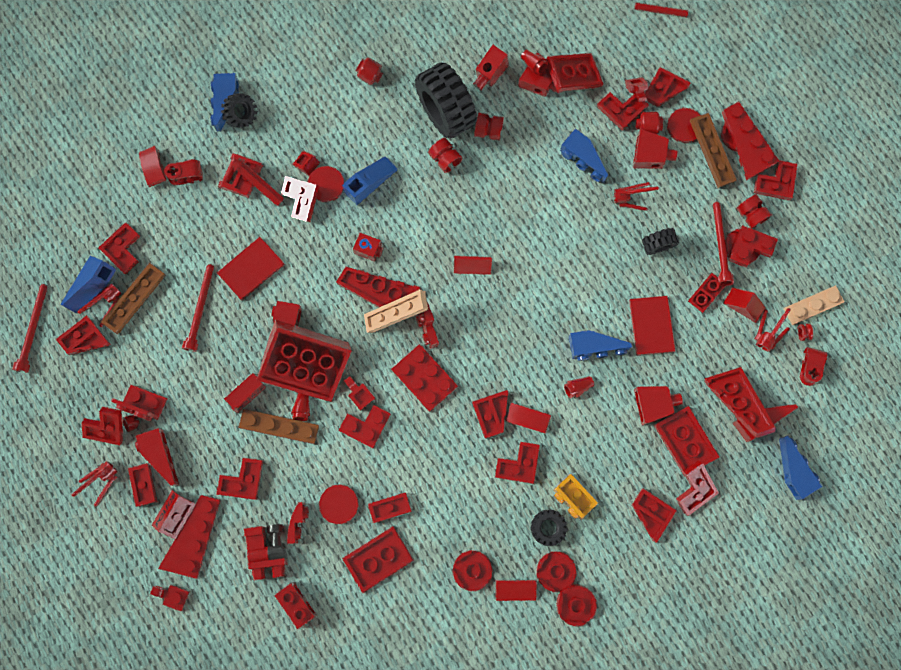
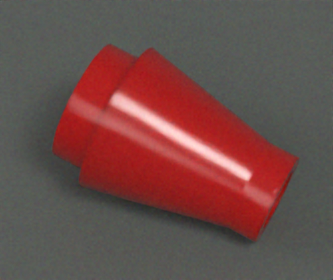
[521,50,548,75]
[564,376,594,399]
[291,393,310,421]

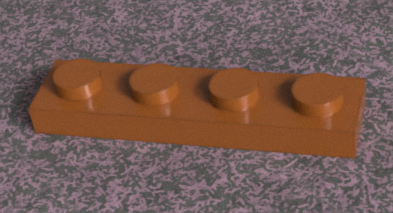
[690,113,737,188]
[101,263,166,335]
[238,409,319,445]

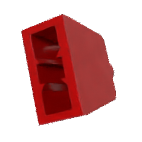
[473,44,509,91]
[518,52,561,97]
[633,129,678,169]
[634,386,683,425]

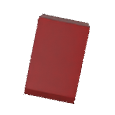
[723,288,765,323]

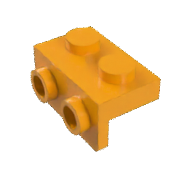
[553,474,598,520]

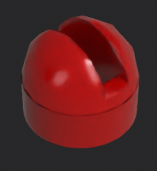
[122,415,139,432]

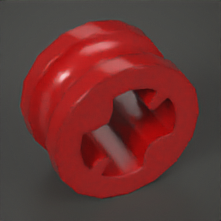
[797,323,813,341]

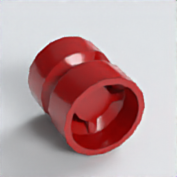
[474,113,504,141]
[428,138,463,173]
[736,194,772,229]

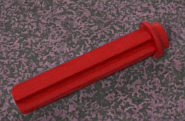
[232,158,284,206]

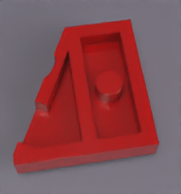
[645,67,691,107]
[56,315,111,355]
[472,390,508,439]
[631,488,677,543]

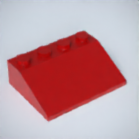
[257,320,352,402]

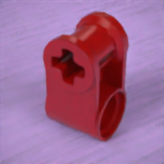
[164,159,203,185]
[800,347,827,386]

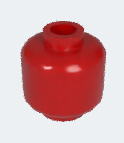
[355,57,384,85]
[636,112,663,135]

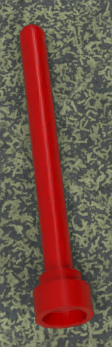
[713,202,734,286]
[181,264,214,352]
[12,284,48,373]

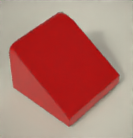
[292,151,320,176]

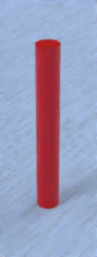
[634,2,688,18]

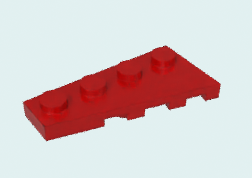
[722,101,779,181]
[336,266,421,308]
[704,367,776,438]
[158,495,221,579]

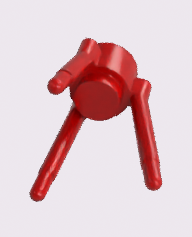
[614,182,659,211]
[78,284,122,327]
[754,308,791,352]
[71,461,118,506]

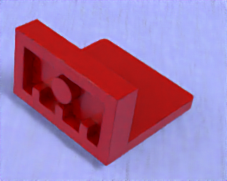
[111,385,167,421]

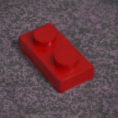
[128,463,157,507]
[368,492,412,523]

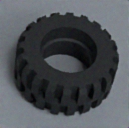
[415,62,477,139]

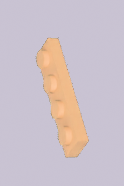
[364,290,428,333]

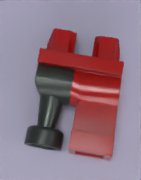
[244,524,288,580]

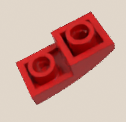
[139,146,166,187]
[688,273,725,313]
[506,403,551,434]
[287,502,309,544]

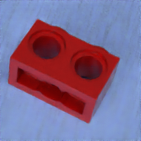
[274,582,317,630]

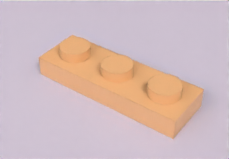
[784,285,845,325]

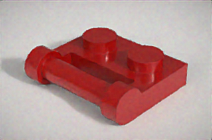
[218,153,263,198]

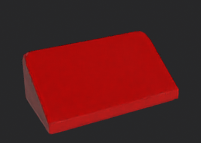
[454,256,492,275]
[495,580,537,601]

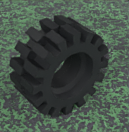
[221,93,258,128]
[642,228,679,255]
[531,509,568,546]

